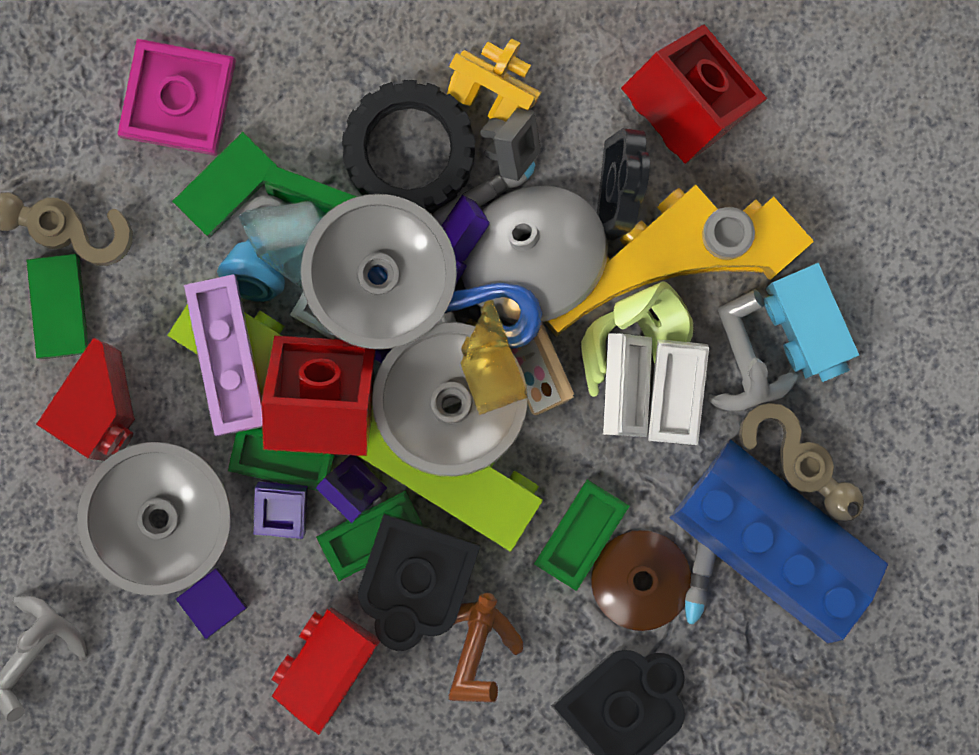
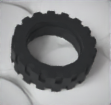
[342,80,475,214]

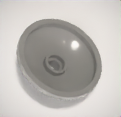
[461,186,608,323]
[301,194,456,350]
[372,323,528,477]
[77,442,232,596]

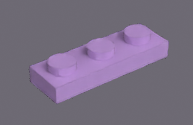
[184,275,262,437]

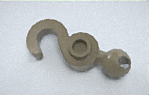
[0,192,133,266]
[739,403,864,522]

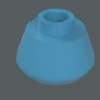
[217,238,285,302]

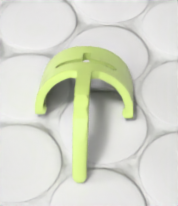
[581,281,693,397]

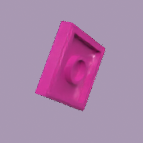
[117,39,236,156]

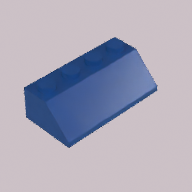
[669,439,888,644]

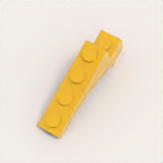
[544,185,814,337]

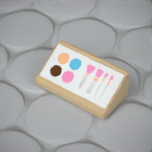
[506,321,574,415]

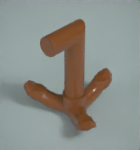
[448,593,523,702]

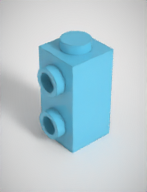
[763,263,859,382]

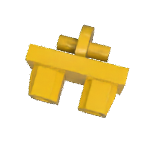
[447,39,542,122]

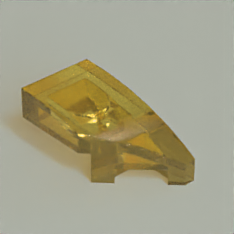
[460,300,528,415]

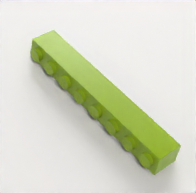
[167,299,543,552]

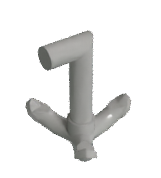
[707,289,799,411]
[0,596,88,722]

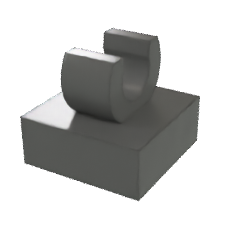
[480,108,541,181]

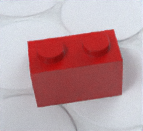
[621,24,767,164]
[261,336,376,456]
[36,337,135,461]
[271,607,380,735]

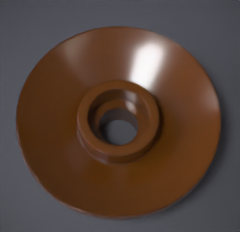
[591,530,691,631]

